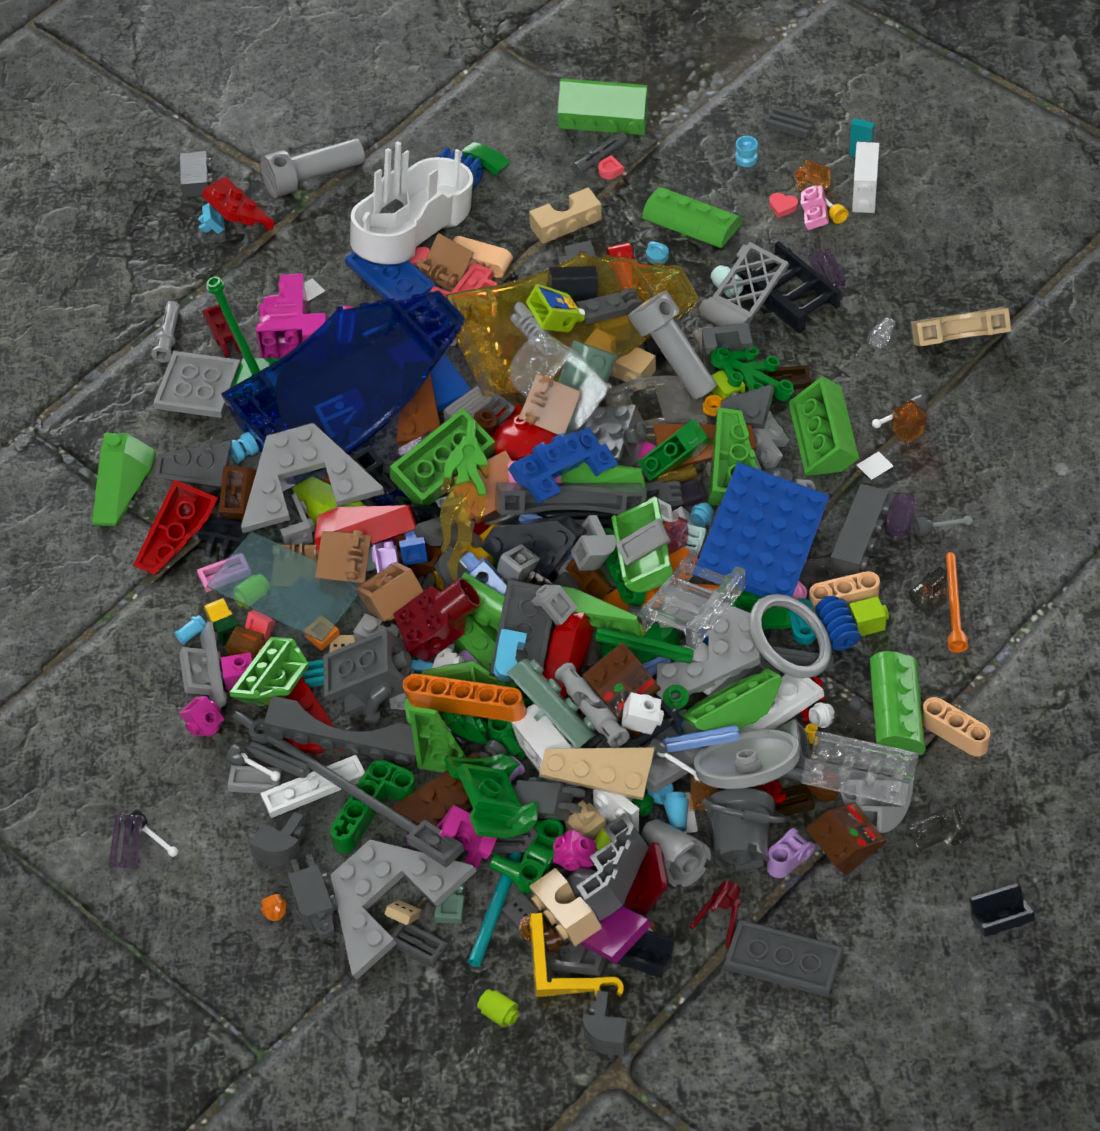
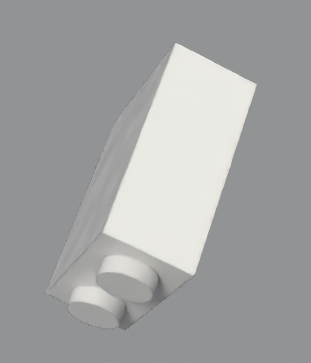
[852,142,879,213]

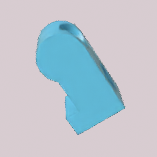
[494,629,527,682]

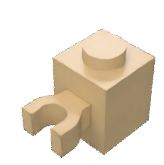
[565,801,606,840]

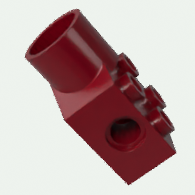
[393,577,481,662]

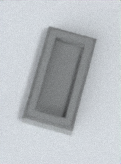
[615,519,671,566]
[227,765,283,793]

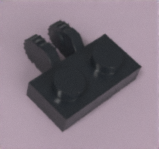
[197,516,251,560]

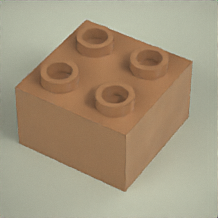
[355,562,423,621]

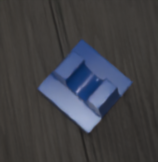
[399,532,428,566]

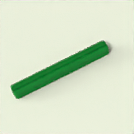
[596,627,694,664]

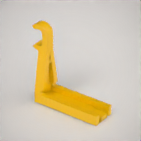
[530,913,624,997]

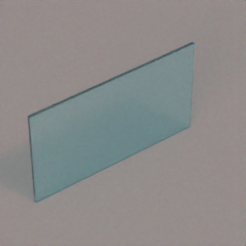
[207,531,362,642]

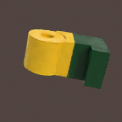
[204,598,242,647]

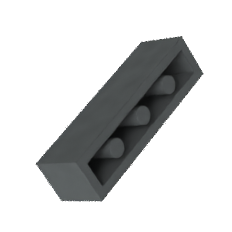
[830,484,891,576]

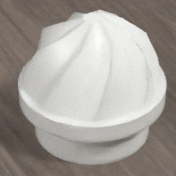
[809,702,835,728]

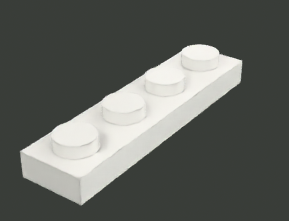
[260,755,365,818]

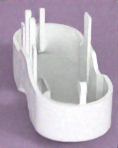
[350,141,473,265]

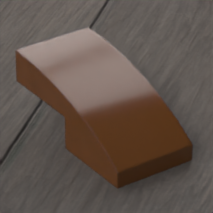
[565,559,613,600]

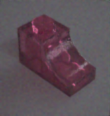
[662,517,688,555]

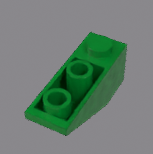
[636,419,713,482]

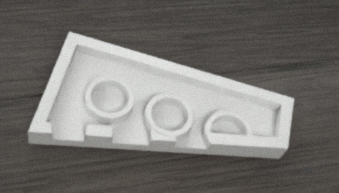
[739,674,824,732]

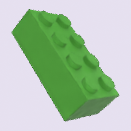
[390,408,495,506]

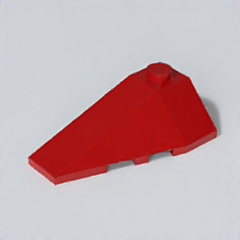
[314,505,416,553]

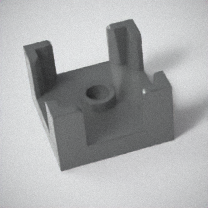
[702,323,753,375]

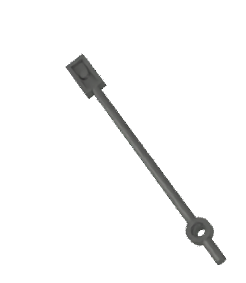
[233,710,464,867]

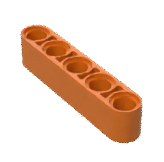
[402,674,527,722]

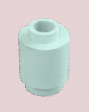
[711,265,743,297]

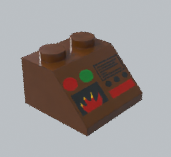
[583,642,661,722]
[806,802,887,876]

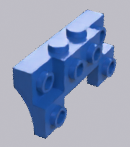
[508,427,618,504]

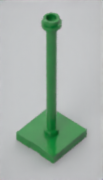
[206,276,288,399]

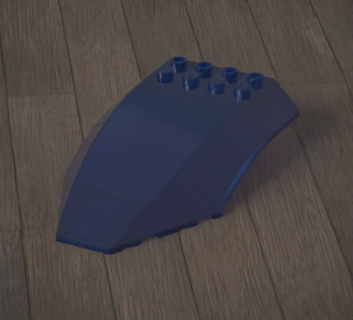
[221,291,466,484]

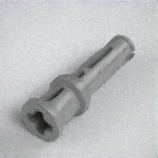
[151,301,181,362]

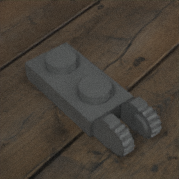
[576,288,643,324]

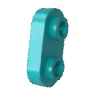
[788,598,817,644]

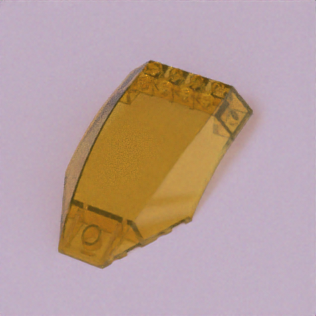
[446,251,699,397]

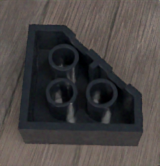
[480,515,587,586]

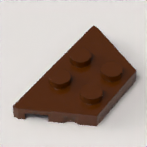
[392,752,480,827]

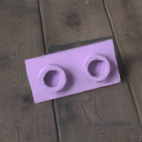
[371,541,399,573]

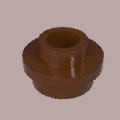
[543,927,563,954]

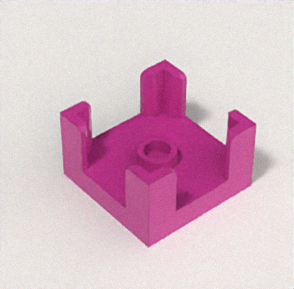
[436,805,497,870]

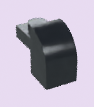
[351,446,398,506]

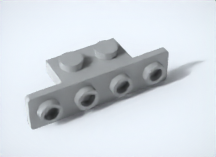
[731,392,789,469]
[179,622,227,709]

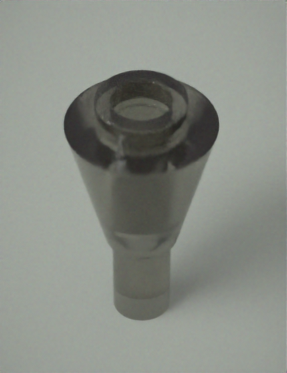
[579,631,602,674]

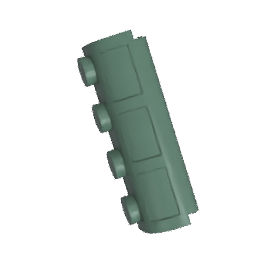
[558,340,618,433]
[507,659,598,748]

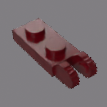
[202,304,241,358]

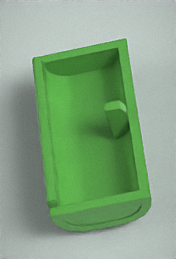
[642,187,742,248]
[611,497,673,592]
[461,572,505,633]
[870,651,926,755]

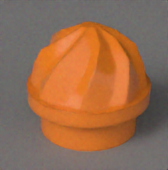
[261,894,287,921]

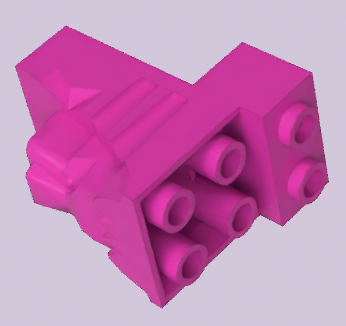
[256,273,330,366]

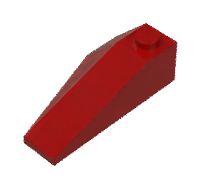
[133,480,218,576]
[542,613,595,698]

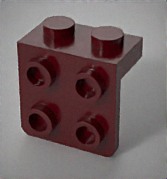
[623,842,668,915]

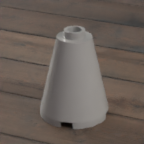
[642,819,711,887]

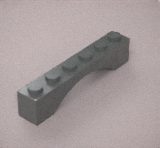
[495,483,647,515]
[264,696,416,766]

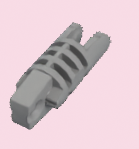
[510,302,555,353]

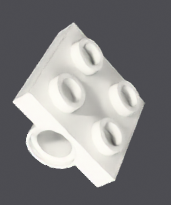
[593,789,639,832]

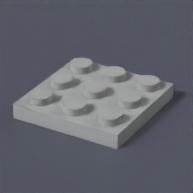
[154,351,241,418]
[600,728,702,794]

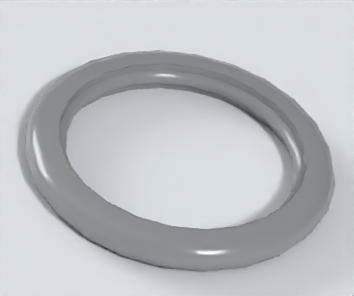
[749,594,831,679]

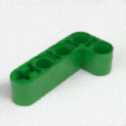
[330,760,416,854]

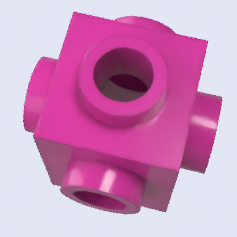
[179,696,225,737]
[553,829,597,872]

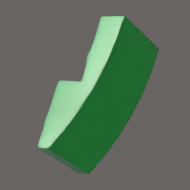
[461,142,511,176]
[442,711,488,744]

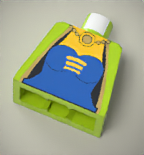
[526,284,585,332]

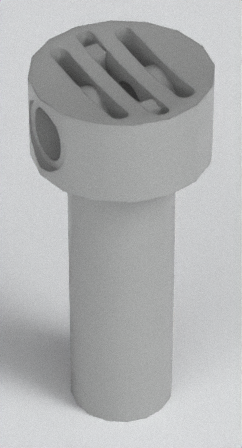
[260,138,365,198]
[628,291,717,400]

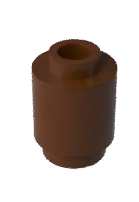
[473,410,497,437]

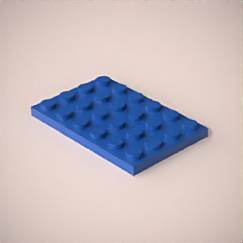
[694,462,829,597]

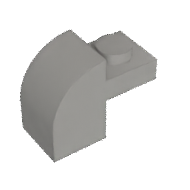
[570,515,616,571]

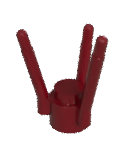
[689,881,742,949]

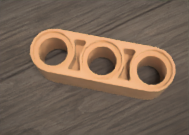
[453,236,513,278]
[809,571,880,615]
[922,697,990,756]

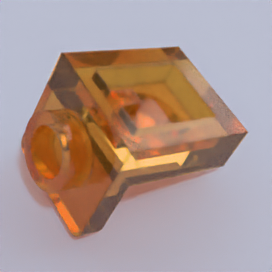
[795,159,831,190]
[690,778,717,811]

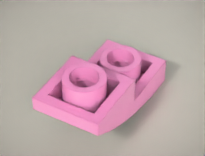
[801,185,829,230]

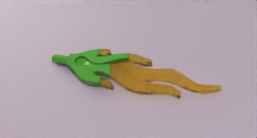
[440,420,489,582]

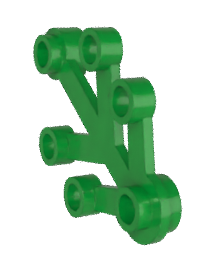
[710,346,794,401]

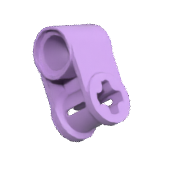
[767,828,816,878]

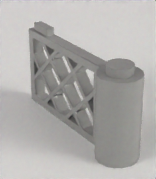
[699,242,789,327]

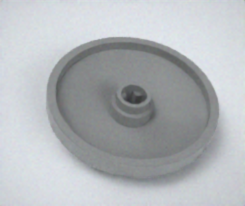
[694,729,800,789]

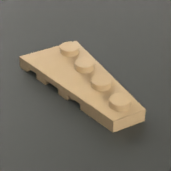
[539,747,655,800]

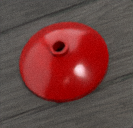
[491,414,558,461]

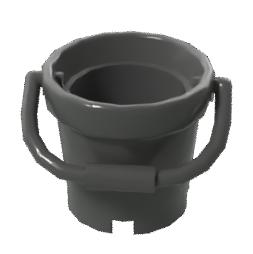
[702,788,786,871]

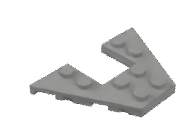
[241,423,384,533]
[656,583,761,700]
[331,840,477,980]

